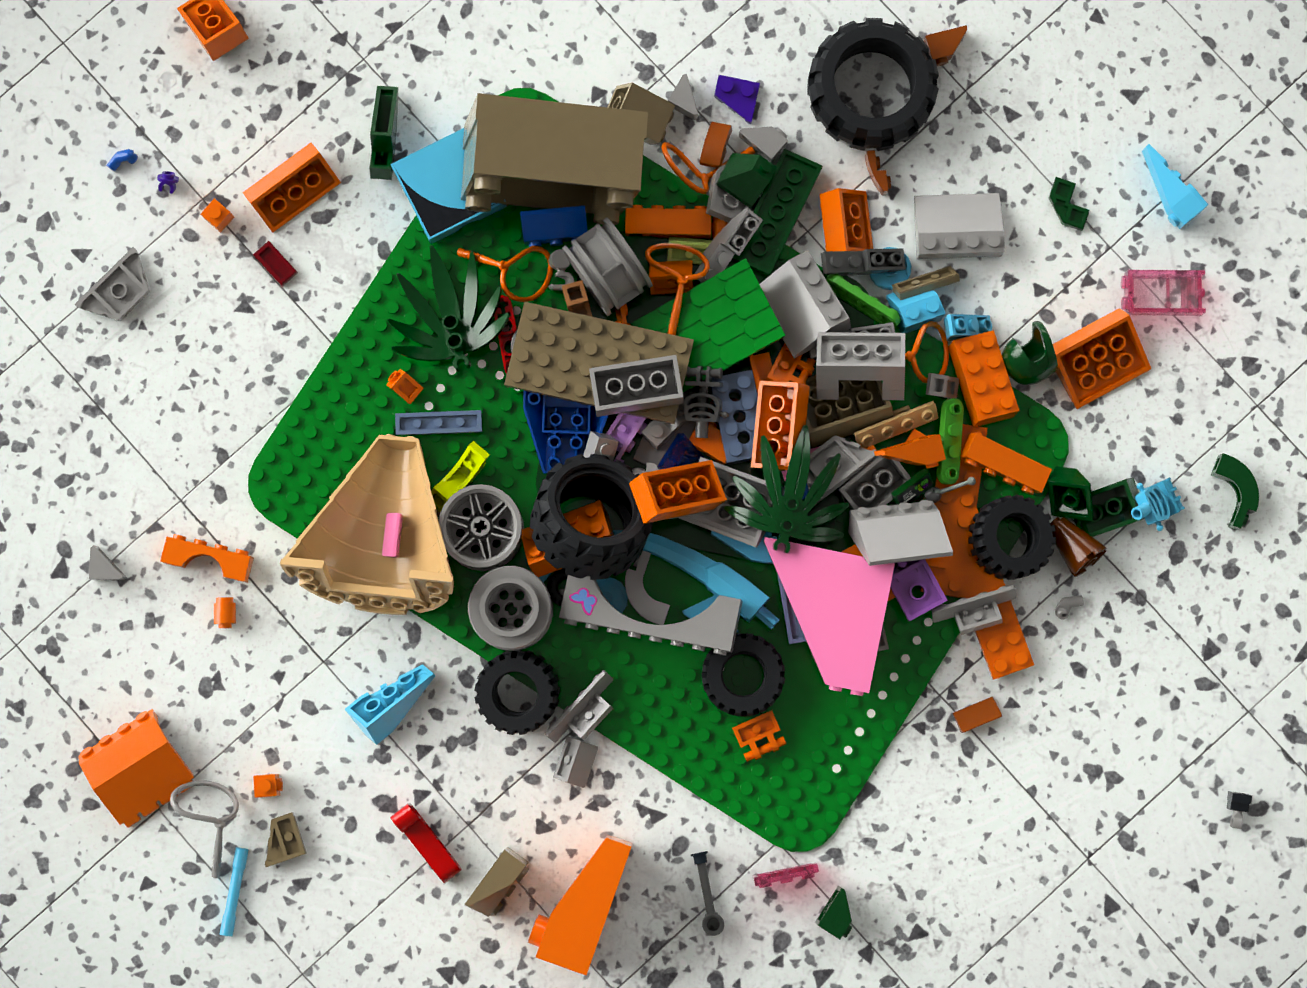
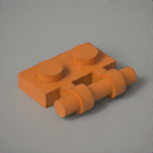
[765,343,816,385]
[732,710,786,762]

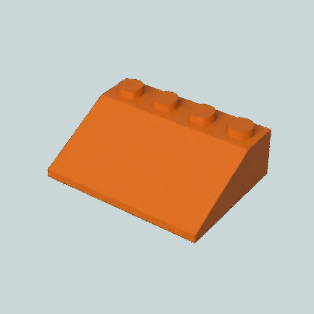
[1053,308,1151,409]

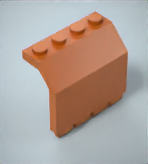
[79,709,194,828]

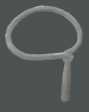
[170,780,239,878]

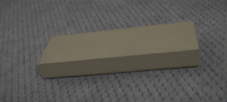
[892,266,960,300]

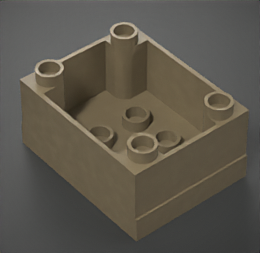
[461,93,648,225]

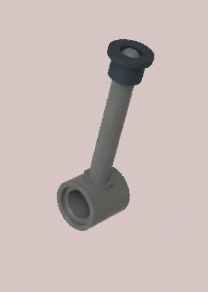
[691,851,724,936]

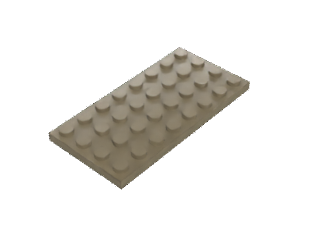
[504,302,694,424]

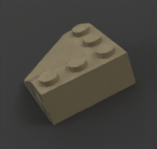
[465,847,529,917]

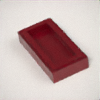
[253,241,298,287]

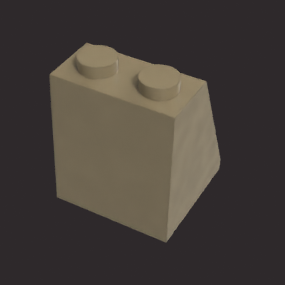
[607,82,675,145]

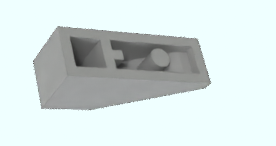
[642,391,699,451]

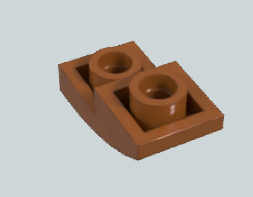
[700,122,732,168]
[865,150,891,196]

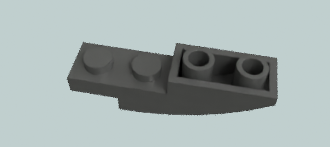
[821,248,906,276]

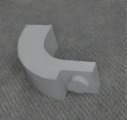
[625,551,670,625]

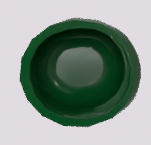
[1002,321,1058,386]

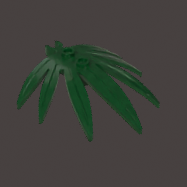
[388,245,510,372]
[723,425,849,553]

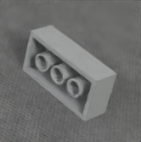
[589,355,683,417]

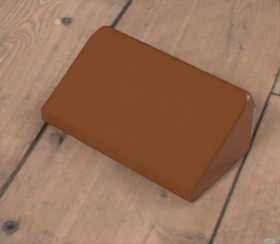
[953,696,1002,733]

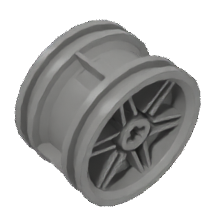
[562,217,653,316]
[439,484,524,571]

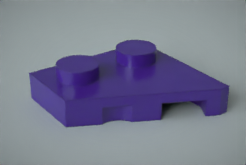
[714,75,760,124]

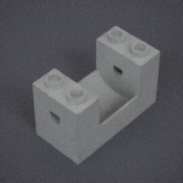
[816,332,905,400]

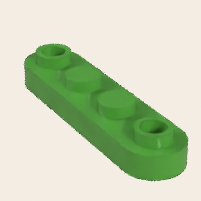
[826,274,901,329]
[936,398,964,485]

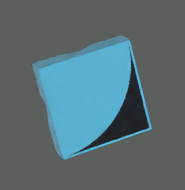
[391,128,507,244]

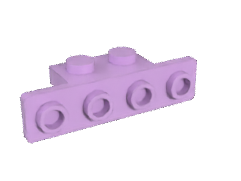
[606,413,648,463]

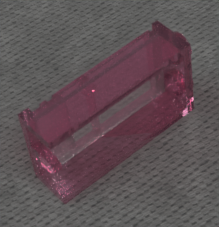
[1121,270,1206,316]

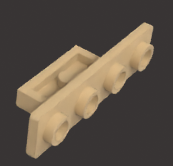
[854,401,939,448]

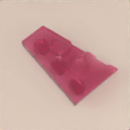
[752,862,819,888]

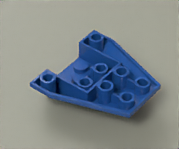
[523,391,608,473]

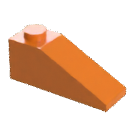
[874,434,946,468]

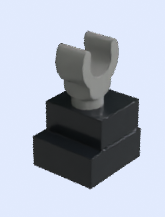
[1227,791,1252,829]

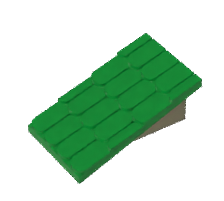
[630,258,785,393]

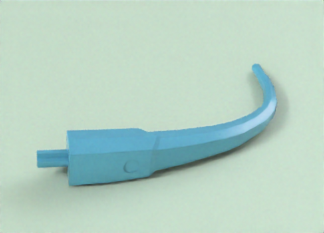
[539,530,779,629]

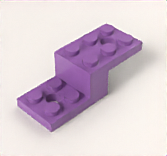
[890,559,948,622]

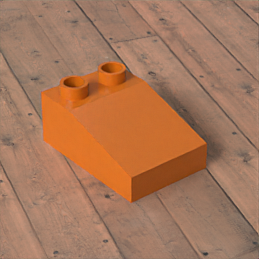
[528,835,632,975]

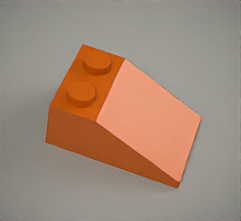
[177,0,249,61]

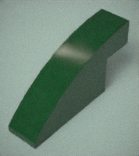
[369,86,399,180]

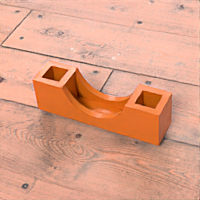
[160,534,254,583]

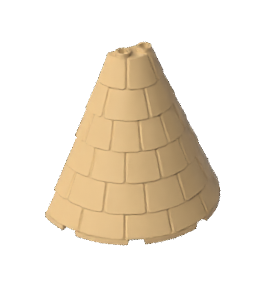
[280,434,454,615]

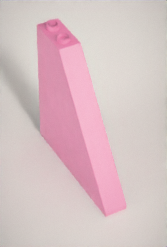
[764,537,895,696]

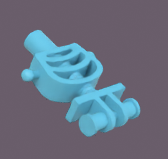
[1131,477,1185,531]

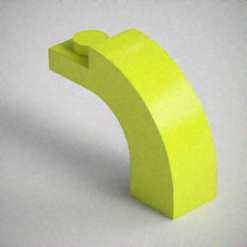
[431,441,490,513]

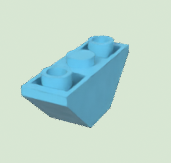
[943,314,992,341]

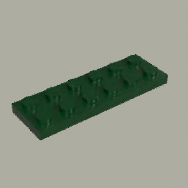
[731,149,823,277]

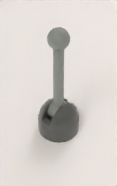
[924,477,976,503]

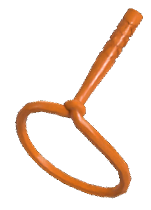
[661,142,755,194]
[645,243,710,335]
[457,246,553,302]
[905,321,949,383]

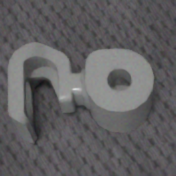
[548,249,574,291]

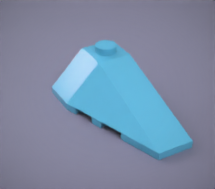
[1142,144,1208,229]
[345,664,435,745]

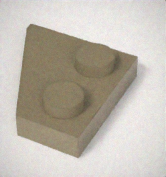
[265,812,307,867]

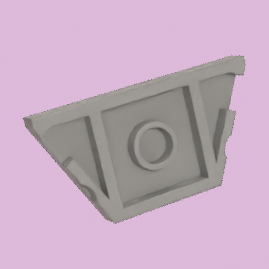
[74,247,150,321]
[807,435,877,504]

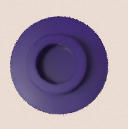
[157,171,179,194]

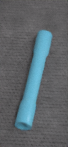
[220,847,249,937]

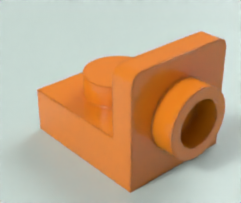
[386,369,424,404]

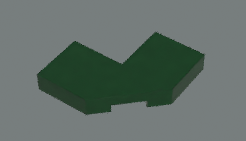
[1048,177,1090,231]

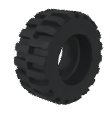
[968,495,1056,580]
[702,633,785,717]
[474,649,560,735]

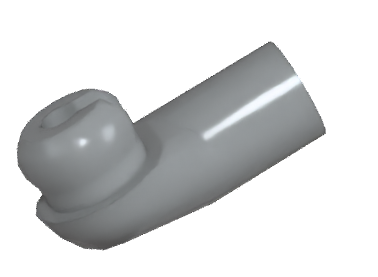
[1055,595,1084,620]

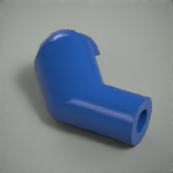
[106,149,138,172]

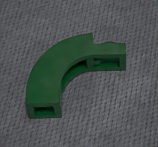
[1211,453,1259,530]

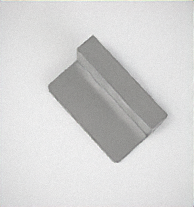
[553,736,598,788]

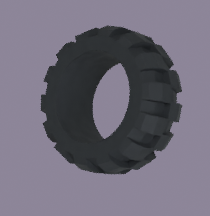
[807,18,939,151]

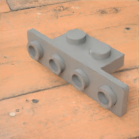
[931,585,1016,635]
[545,670,613,743]

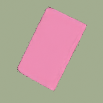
[382,513,403,558]

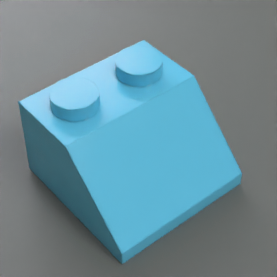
[886,290,946,333]

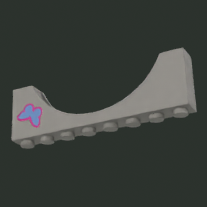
[559,575,743,656]

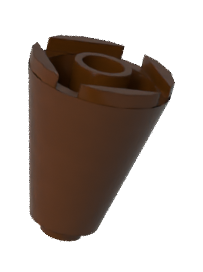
[1050,517,1107,577]

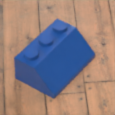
[520,206,588,247]

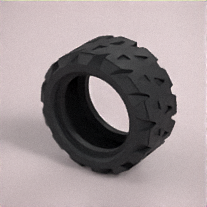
[530,454,654,580]

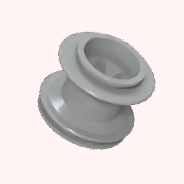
[468,566,553,651]

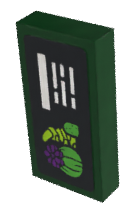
[891,468,935,505]

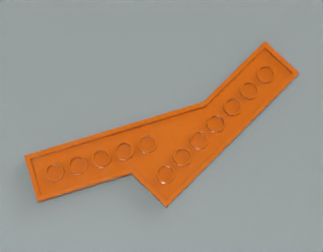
[920,424,1034,680]

